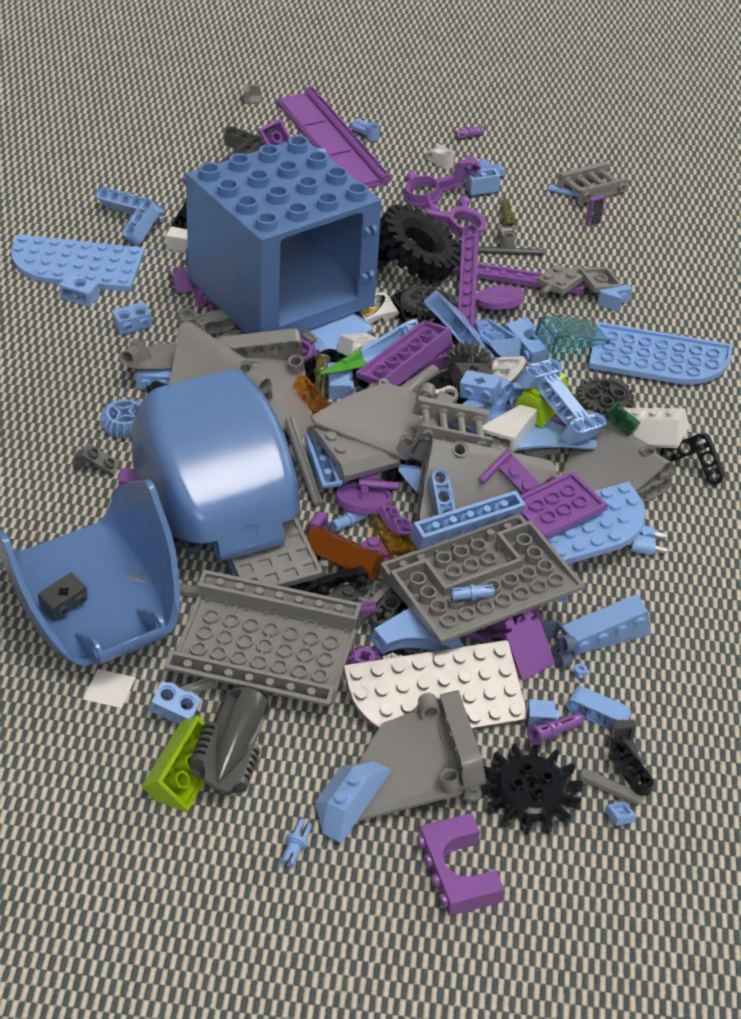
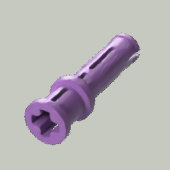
[527,713,584,745]

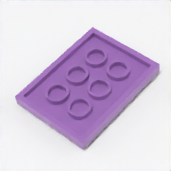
[520,471,608,539]

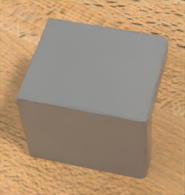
[243,84,261,104]

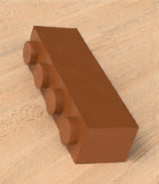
[307,526,385,580]

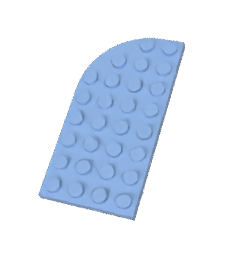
[11,234,145,292]
[588,322,732,385]

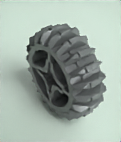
[445,340,493,374]

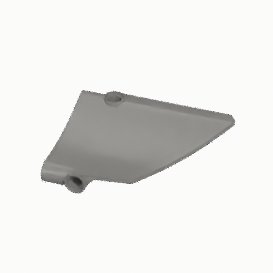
[415,438,556,522]

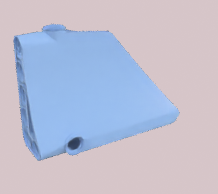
[447,377,597,451]

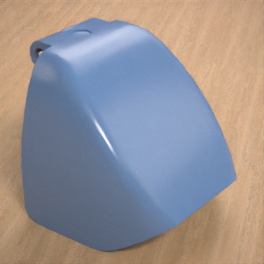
[131,369,300,562]
[0,479,180,666]

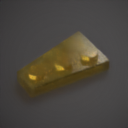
[369,514,417,556]

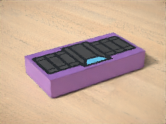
[585,194,606,227]

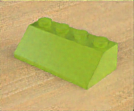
[513,372,569,429]
[141,715,205,812]

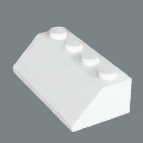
[611,407,690,448]

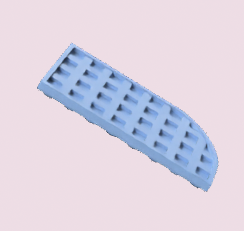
[547,481,645,564]

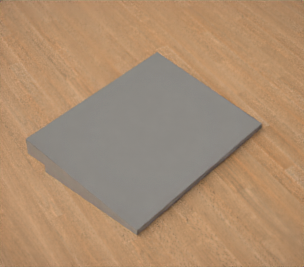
[380,513,585,644]

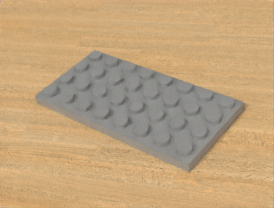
[230,517,323,587]

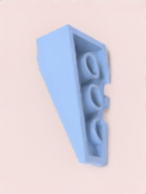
[475,319,521,357]

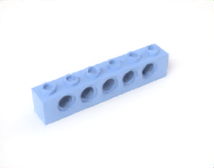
[409,490,526,550]

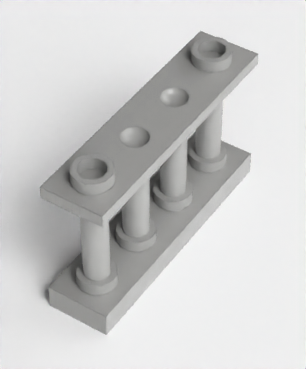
[556,161,628,204]
[412,395,494,447]

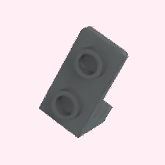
[72,443,120,476]
[610,719,643,771]

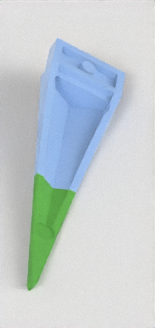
[318,319,419,376]

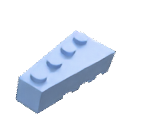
[563,594,650,655]

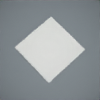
[83,669,136,708]

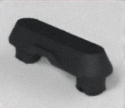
[315,566,369,596]

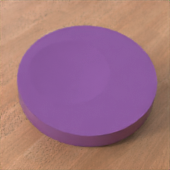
[476,286,525,310]
[336,482,392,514]

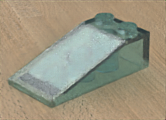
[535,315,611,354]

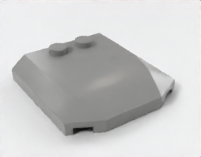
[307,425,401,482]

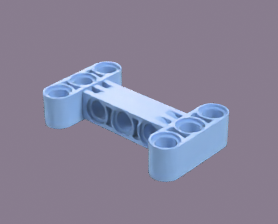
[517,359,607,444]

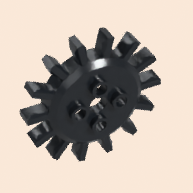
[480,743,583,835]

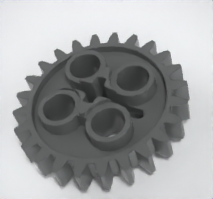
[400,284,456,319]
[576,375,635,419]

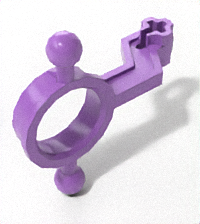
[404,155,481,211]
[423,196,486,238]

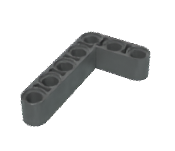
[218,126,262,163]

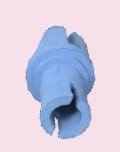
[280,818,312,868]

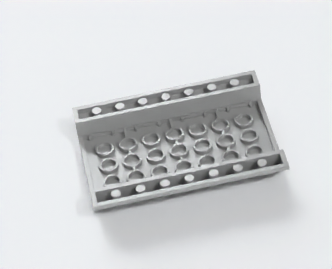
[164,570,362,707]

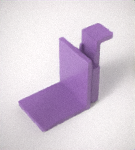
[479,609,555,680]

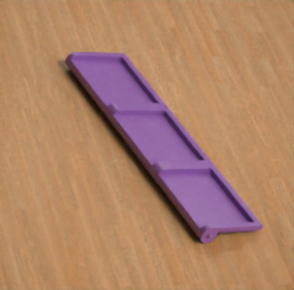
[276,86,391,189]

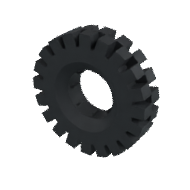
[379,204,461,282]

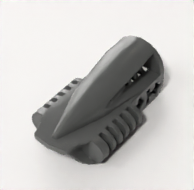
[189,687,269,794]

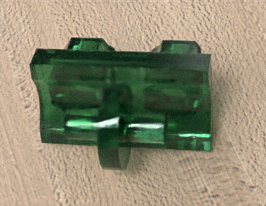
[604,402,641,437]

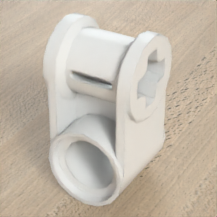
[426,144,454,169]

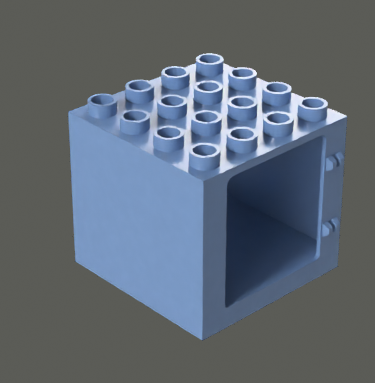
[186,136,382,334]

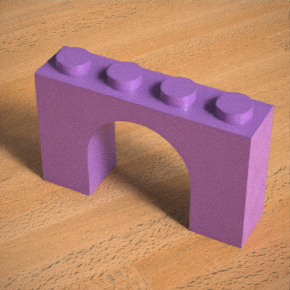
[417,813,504,916]

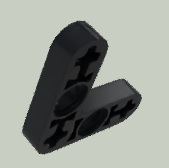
[660,433,725,485]

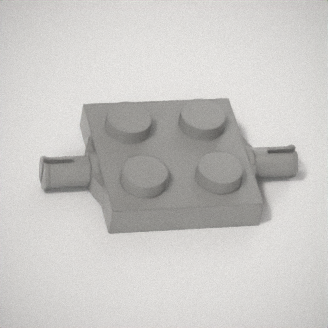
[537,264,583,296]

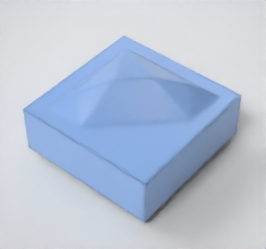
[605,801,637,826]

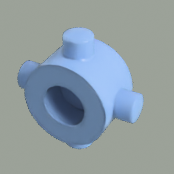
[571,663,590,679]

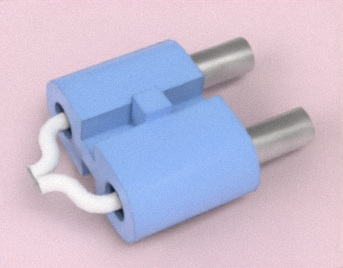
[628,525,668,555]

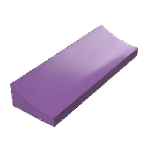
[356,320,453,386]

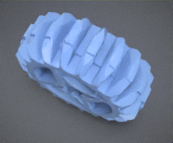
[100,398,141,440]

